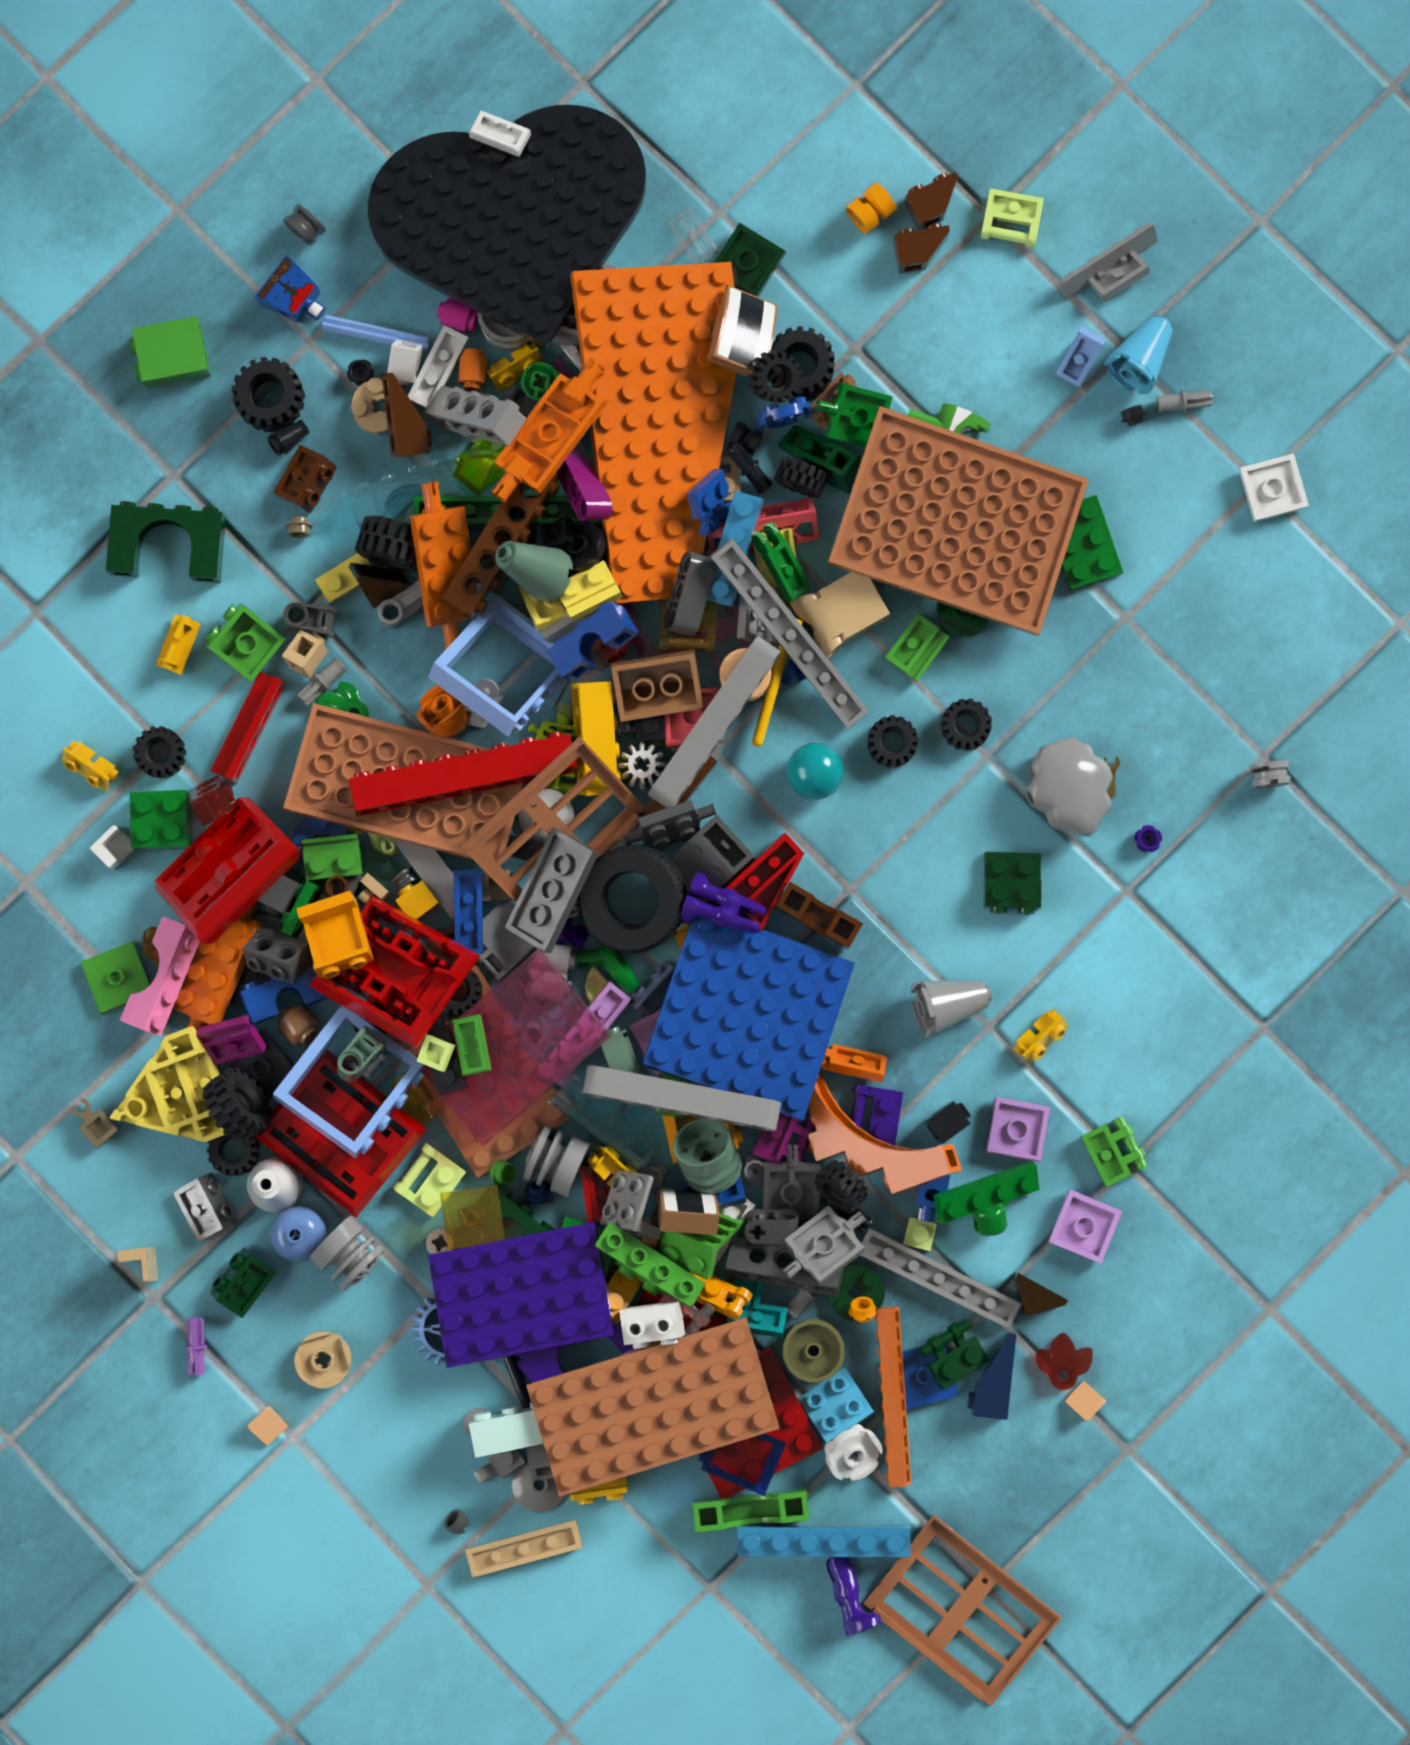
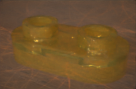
[392,1071,438,1125]

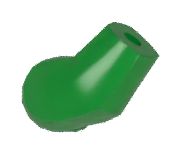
[576,946,640,995]

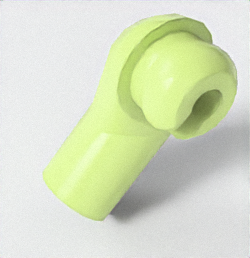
[368,833,398,855]

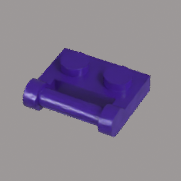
[851,1084,903,1146]

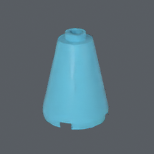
[1104,316,1173,394]

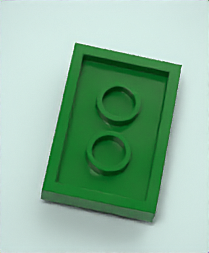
[1061,495,1123,591]

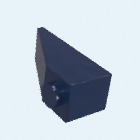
[967,1332,1017,1420]

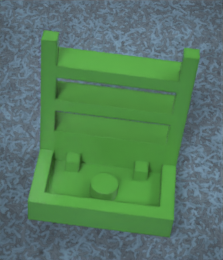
[659,1213,744,1280]

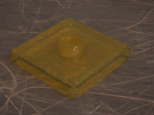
[440,1185,505,1250]

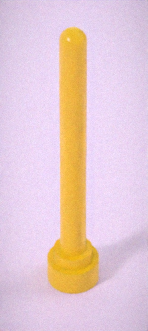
[752,619,803,747]

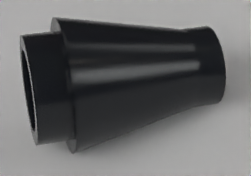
[267,419,310,456]

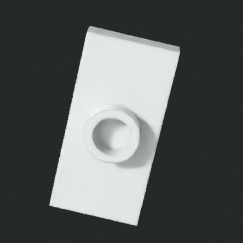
[469,111,531,157]

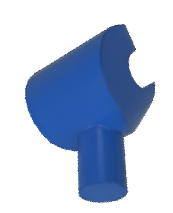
[781,659,807,686]

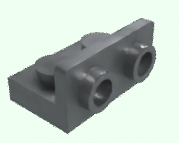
[173,1173,237,1242]

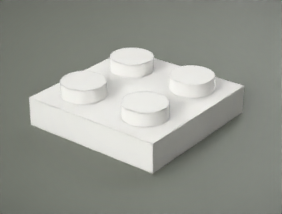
[1239,453,1309,522]

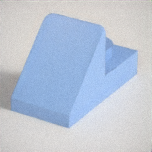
[1056,327,1106,388]

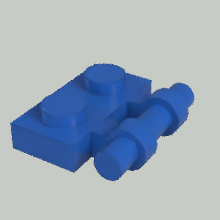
[687,469,731,537]

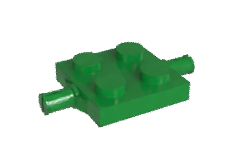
[815,382,893,447]

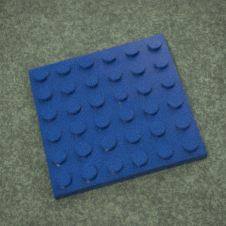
[642,917,855,1122]

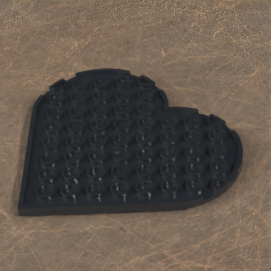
[368,105,646,349]

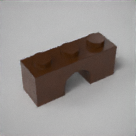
[775,882,863,950]

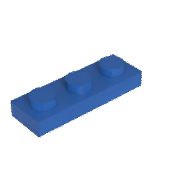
[453,869,483,954]

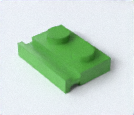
[885,613,950,682]
[302,834,363,881]

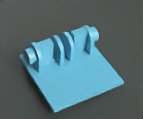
[798,1367,874,1443]

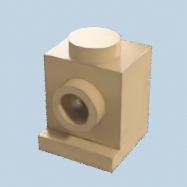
[282,630,328,680]

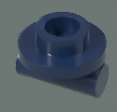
[524,1180,553,1204]

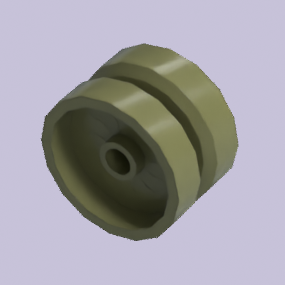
[782,1318,845,1382]

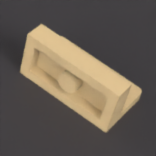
[117,1246,158,1282]

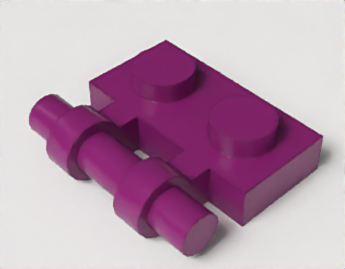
[752,1114,816,1163]

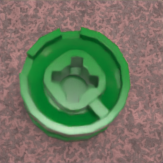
[521,362,562,401]

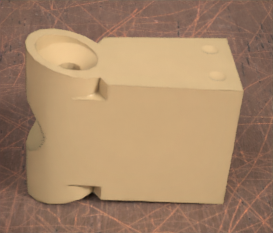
[789,572,890,659]

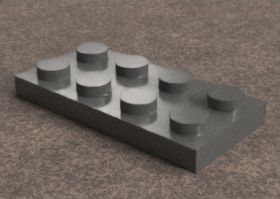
[505,827,599,954]

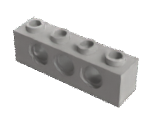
[424,386,526,446]

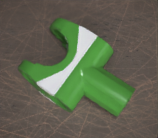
[907,403,990,434]

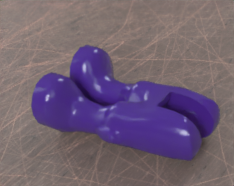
[680,872,766,934]
[826,1557,882,1637]

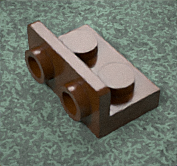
[273,445,337,513]

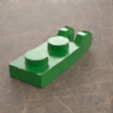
[751,522,811,602]

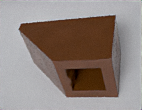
[904,172,958,230]
[893,223,950,274]

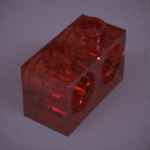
[189,775,235,826]

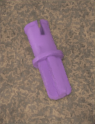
[184,1317,207,1375]

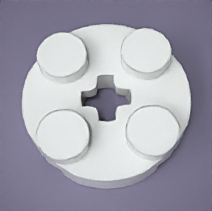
[824,1424,882,1481]

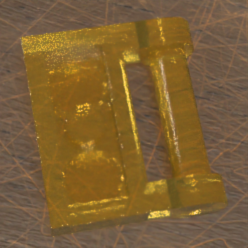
[659,601,718,653]

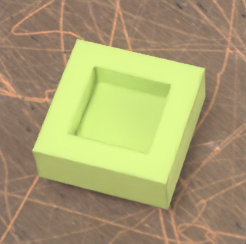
[417,1035,455,1072]
[902,1217,937,1251]

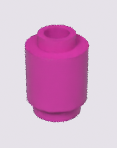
[437,298,478,332]

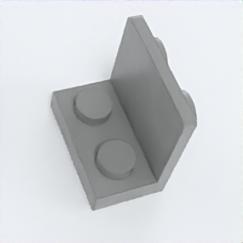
[600,1170,662,1240]

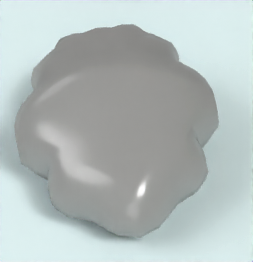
[1026,737,1112,837]

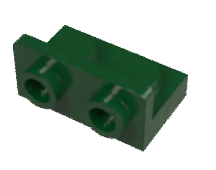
[210,1248,277,1318]

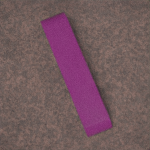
[556,441,612,521]

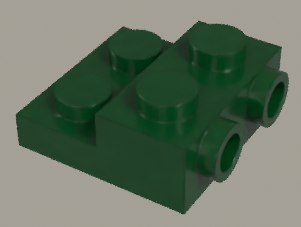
[983,852,1042,914]

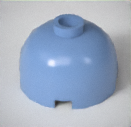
[270,1206,327,1263]

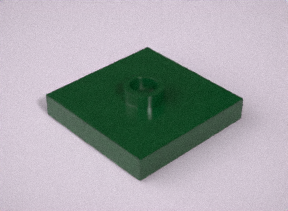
[714,222,786,297]

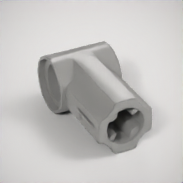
[378,581,423,629]

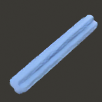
[322,315,430,353]

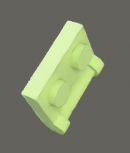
[980,188,1044,248]
[393,1142,467,1218]

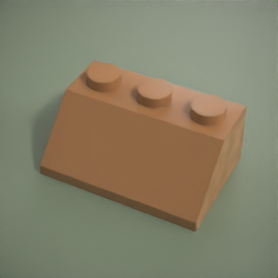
[611,649,703,722]

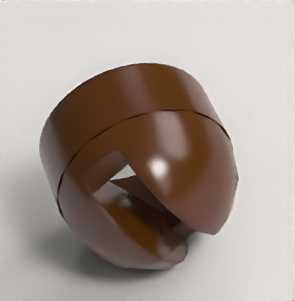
[325,875,348,897]

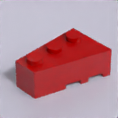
[723,833,805,931]

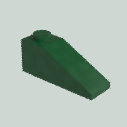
[778,424,861,495]

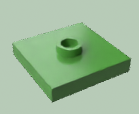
[81,941,151,1014]

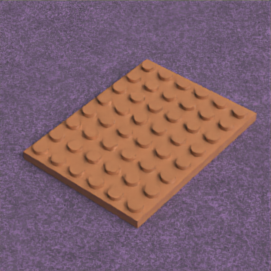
[827,406,1089,636]

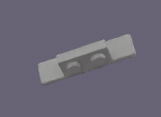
[1060,222,1157,302]

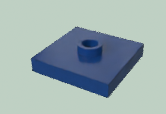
[902,1345,959,1410]

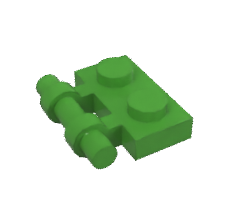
[1080,1115,1148,1187]

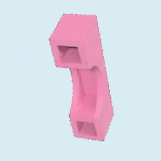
[120,916,200,1036]

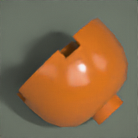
[416,685,471,738]

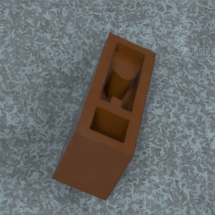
[381,373,432,457]

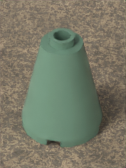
[496,541,573,603]

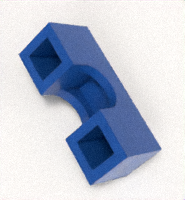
[547,601,639,683]
[239,962,329,1025]

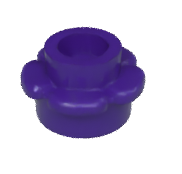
[1134,825,1162,852]

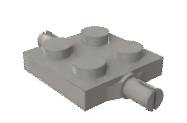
[783,1206,866,1285]

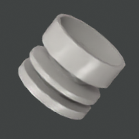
[523,1125,590,1197]
[309,1216,385,1292]

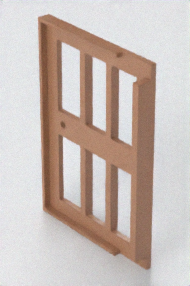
[461,737,645,902]
[863,1514,1062,1706]

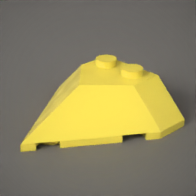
[110,1026,225,1142]

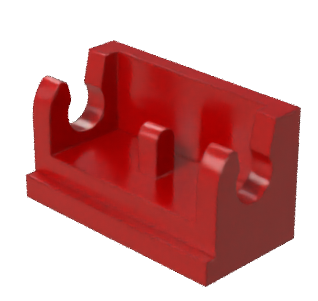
[580,1166,613,1223]

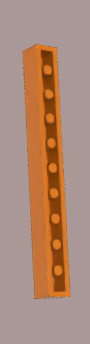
[875,1306,912,1487]

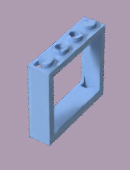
[428,595,561,737]
[273,1006,425,1159]

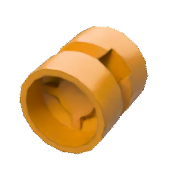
[845,182,897,234]

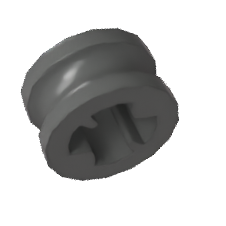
[391,866,419,892]

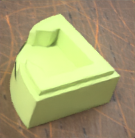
[585,967,608,1004]

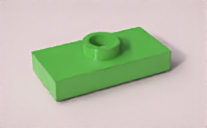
[452,1014,492,1076]

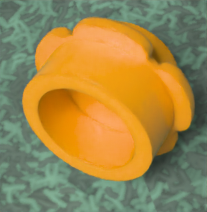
[849,1297,876,1323]

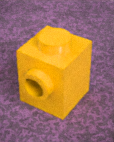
[395,881,441,921]

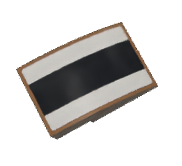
[707,285,777,377]
[655,1187,720,1235]

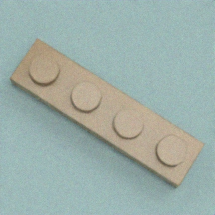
[465,1519,583,1578]

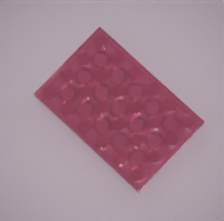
[415,949,611,1146]

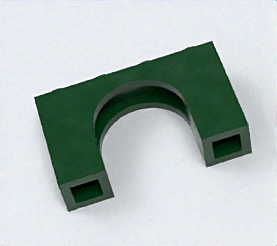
[106,501,226,583]

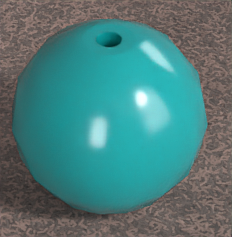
[786,742,844,800]

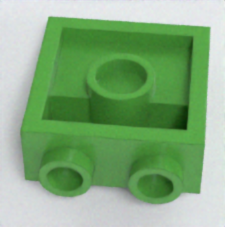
[205,603,286,682]

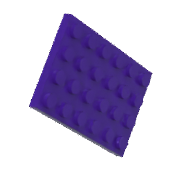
[428,1222,616,1368]

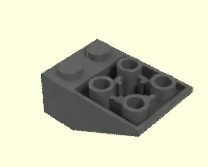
[670,815,755,903]

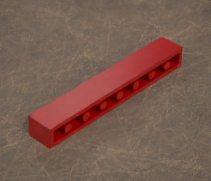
[349,732,577,818]

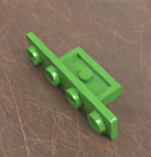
[595,1222,705,1307]

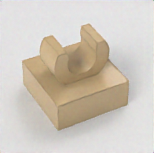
[357,873,391,905]

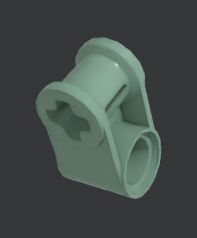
[337,1026,388,1082]

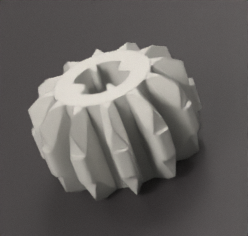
[618,742,666,790]

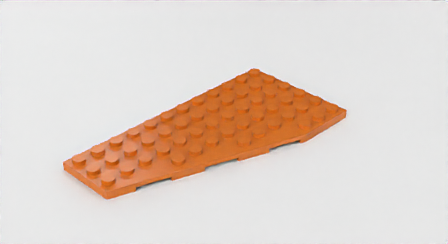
[570,262,737,604]

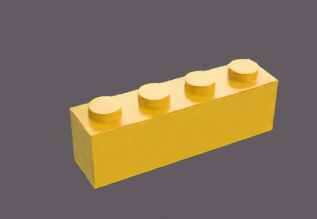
[571,681,621,796]

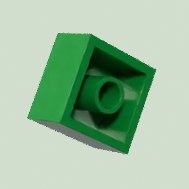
[130,790,192,851]

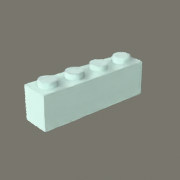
[469,1403,543,1458]

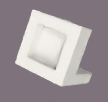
[90,825,134,870]

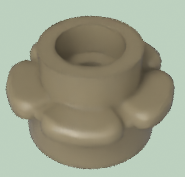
[285,517,313,538]

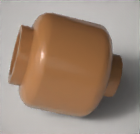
[278,1004,320,1046]

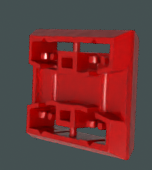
[155,797,299,944]
[309,895,480,1049]
[255,1049,427,1218]

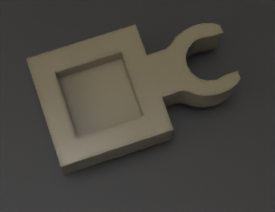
[71,1098,119,1149]

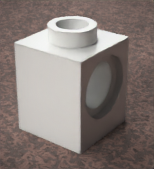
[387,339,423,385]

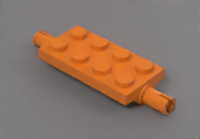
[491,358,606,503]
[410,481,477,649]
[173,900,263,1031]

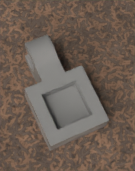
[474,1449,527,1484]

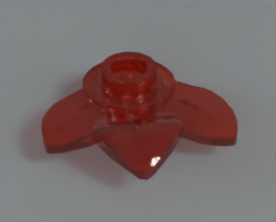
[1036,1333,1093,1390]

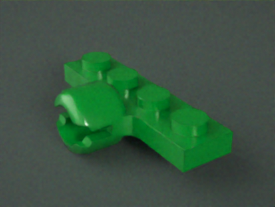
[934,1161,1040,1236]

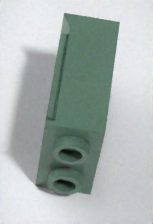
[599,1026,642,1104]

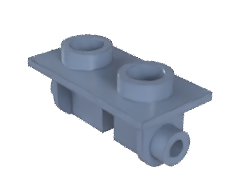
[629,961,675,1017]

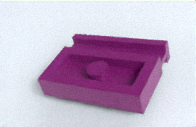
[196,1015,266,1065]

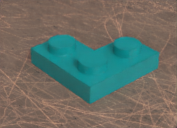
[727,1279,787,1338]

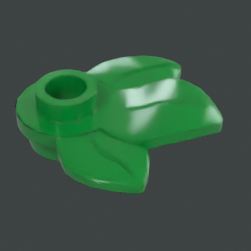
[315,681,369,717]

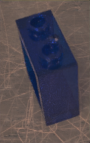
[698,1433,786,1496]

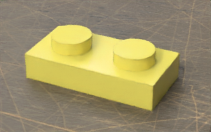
[315,553,371,605]

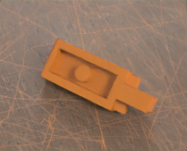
[821,1044,887,1083]

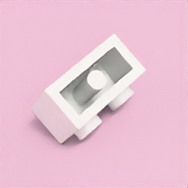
[619,1301,685,1349]

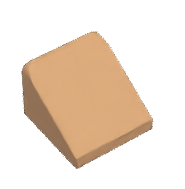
[1065,1380,1106,1422]
[247,1406,289,1446]

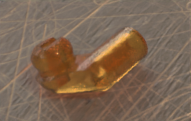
[143,926,159,966]

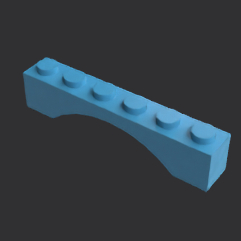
[738,1524,911,1557]

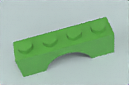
[693,1488,810,1533]

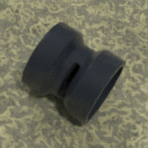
[727,421,764,457]

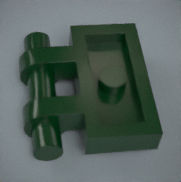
[919,1319,990,1390]

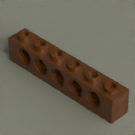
[442,473,560,621]

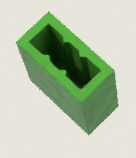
[129,316,211,388]

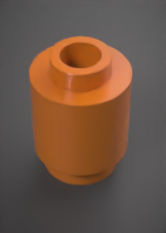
[458,348,487,391]

